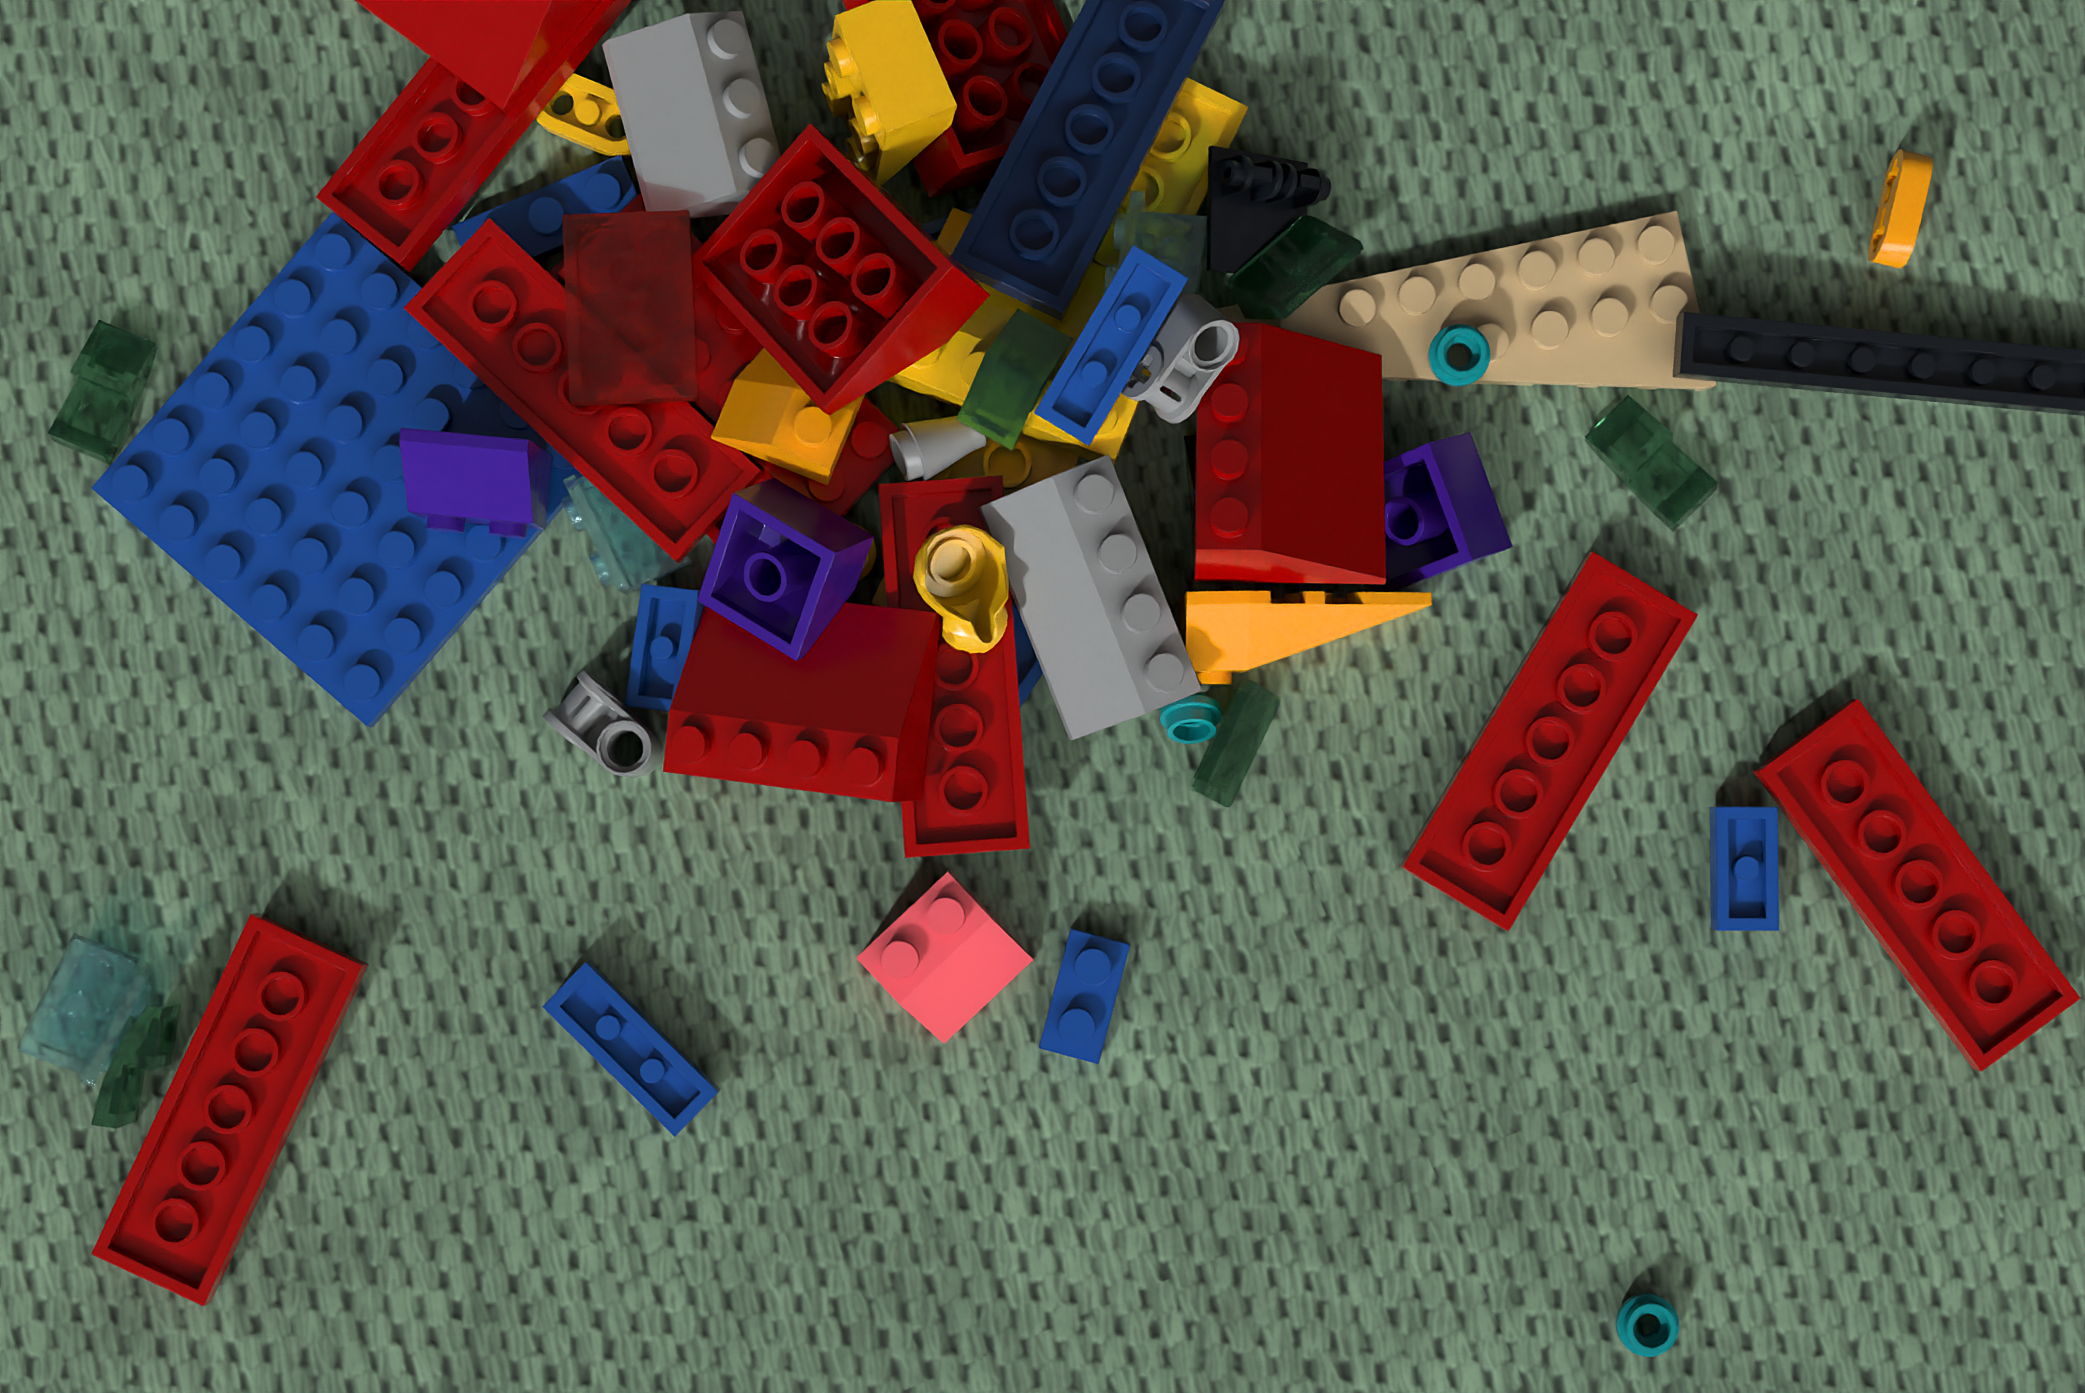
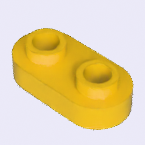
[536,73,631,159]

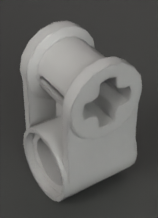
[1122,293,1240,424]
[543,669,663,778]

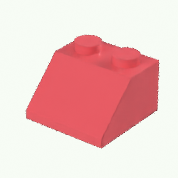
[856,870,1034,1044]

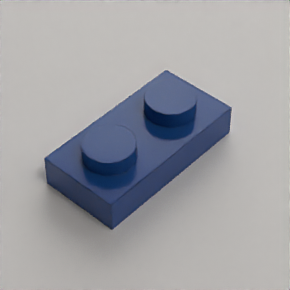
[625,584,705,712]
[1710,807,1779,931]
[1039,928,1130,1064]

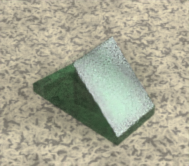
[956,308,1074,451]

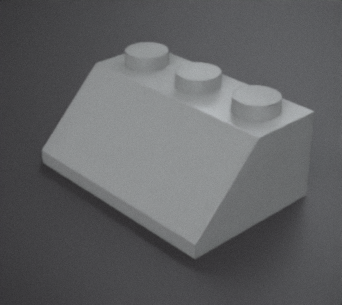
[602,11,781,222]

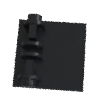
[1207,146,1331,284]

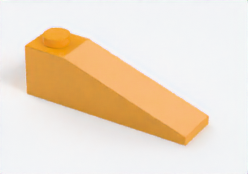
[711,347,865,485]
[1180,591,1432,685]

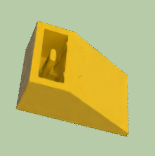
[822,0,957,185]

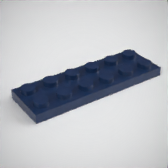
[951,0,1225,321]

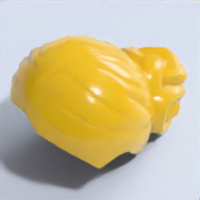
[913,524,1009,653]

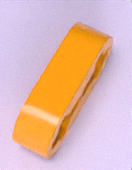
[1868,149,1933,269]

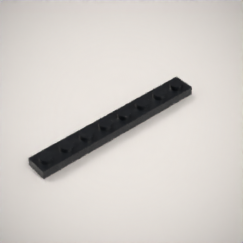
[1672,312,2085,416]

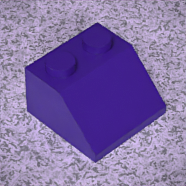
[399,428,553,539]
[1373,432,1513,592]
[697,478,874,661]

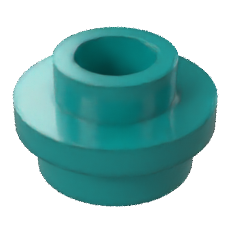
[1428,324,1491,387]
[1160,692,1222,744]
[1615,1293,1679,1357]

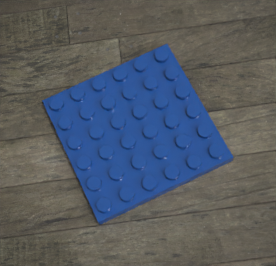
[91,212,588,727]

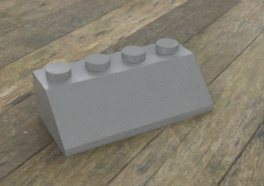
[978,454,1202,740]

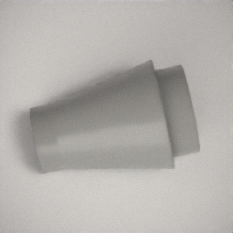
[889,411,986,481]

